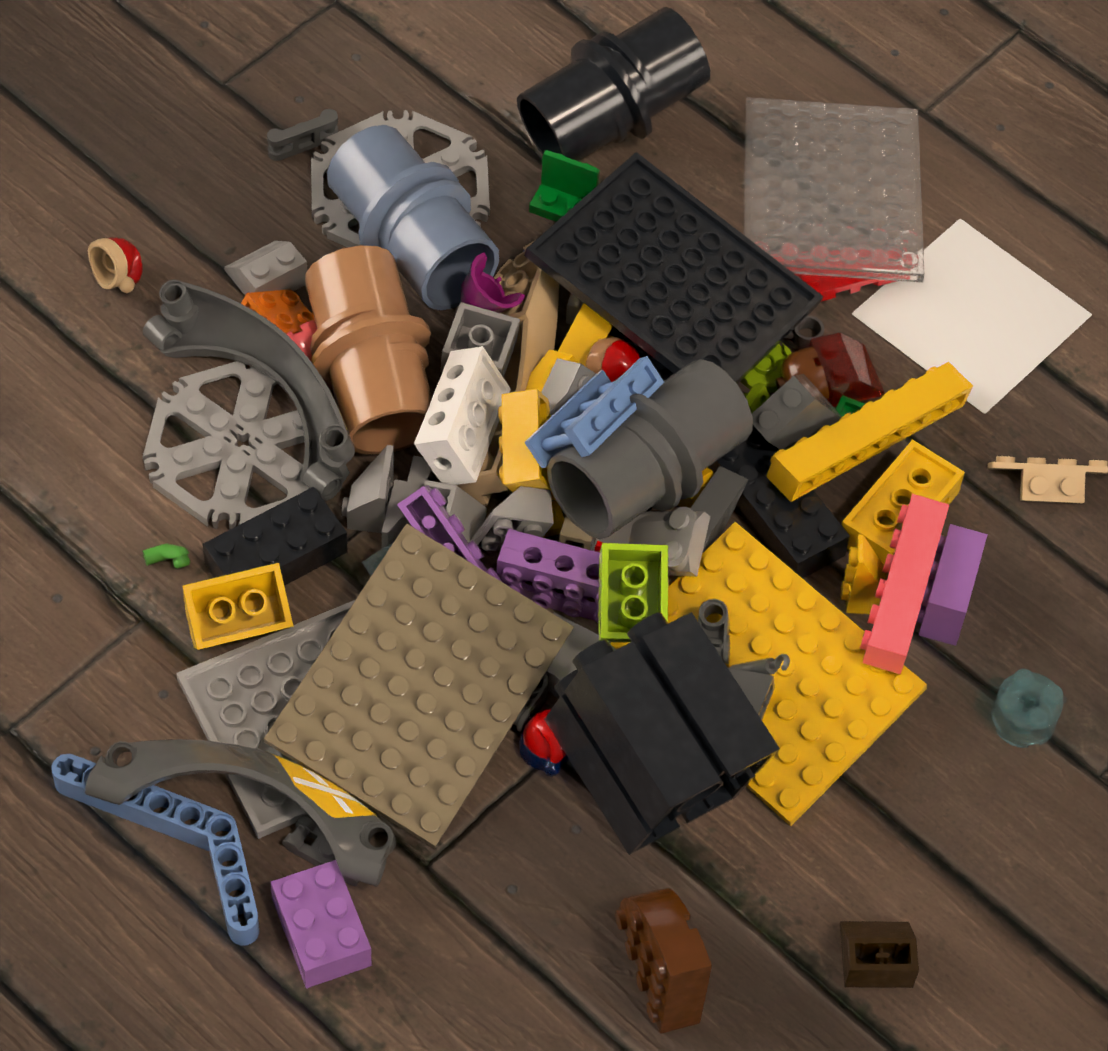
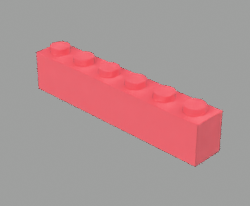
[860,494,949,674]

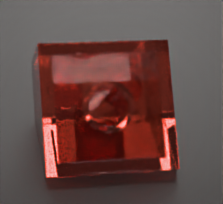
[809,333,885,407]

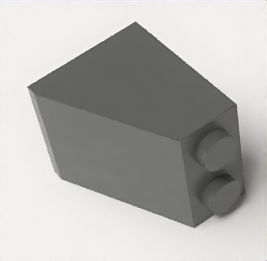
[752,374,842,450]

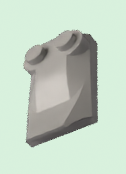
[593,507,710,577]

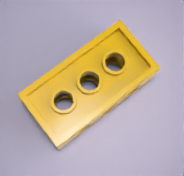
[841,439,965,564]

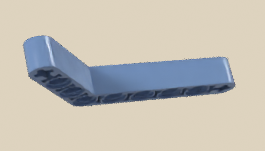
[51,754,259,946]

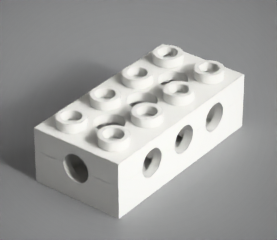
[414,346,511,485]

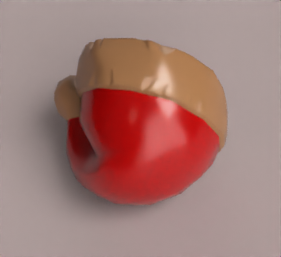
[586,337,641,382]

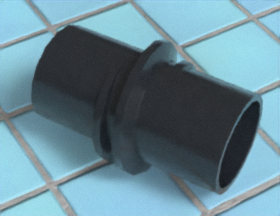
[517,7,711,161]

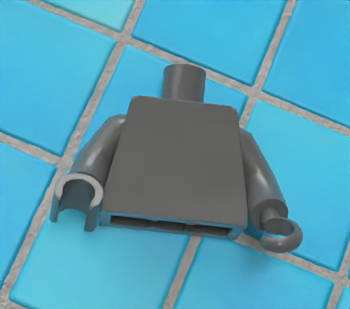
[728,654,790,720]

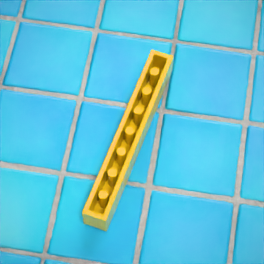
[766,362,973,502]

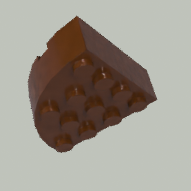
[615,888,712,1034]

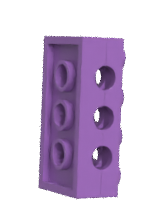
[497,529,600,623]

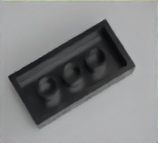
[203,486,348,586]

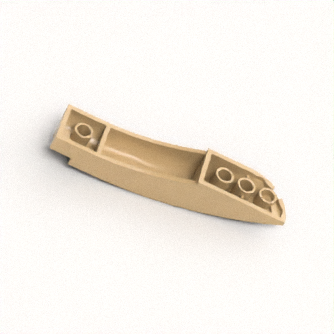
[457,241,559,505]

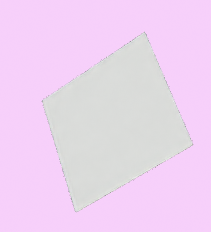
[852,219,1092,414]

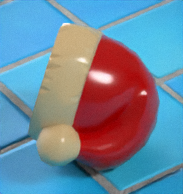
[88,237,143,293]

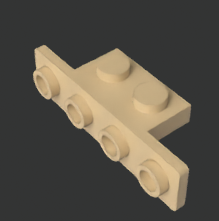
[987,456,1108,503]

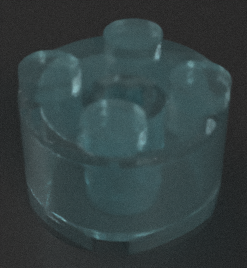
[991,669,1063,748]

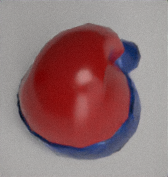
[519,709,569,777]

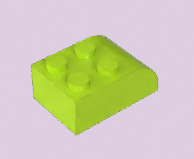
[598,543,668,642]

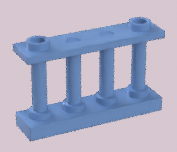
[524,356,664,468]

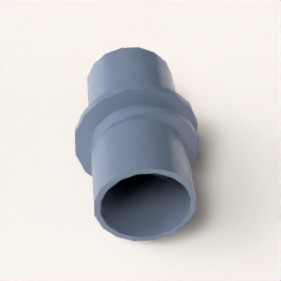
[327,125,499,310]

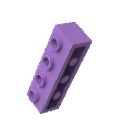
[397,485,502,582]

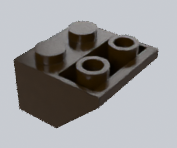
[840,921,919,988]

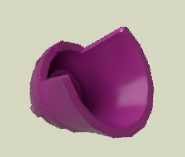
[461,252,525,313]

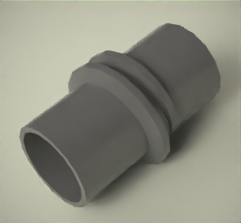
[547,359,752,539]

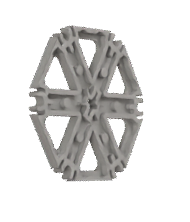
[311,110,490,247]
[143,361,340,530]

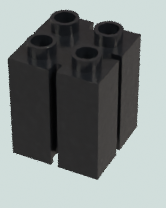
[544,612,780,855]

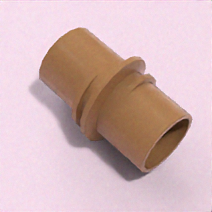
[305,245,432,454]

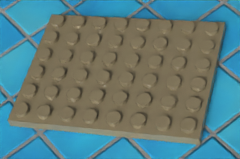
[263,523,574,849]

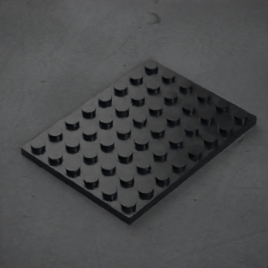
[524,152,823,384]

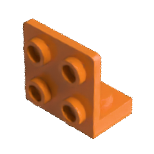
[241,289,315,334]

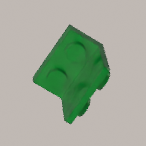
[529,150,600,222]

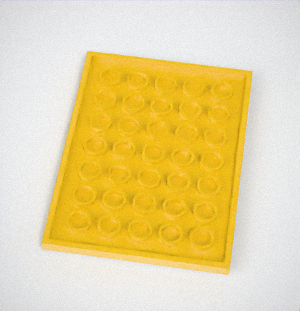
[610,522,927,826]

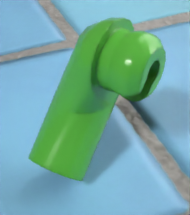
[142,543,190,569]

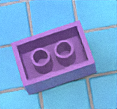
[916,524,988,646]
[271,860,372,988]

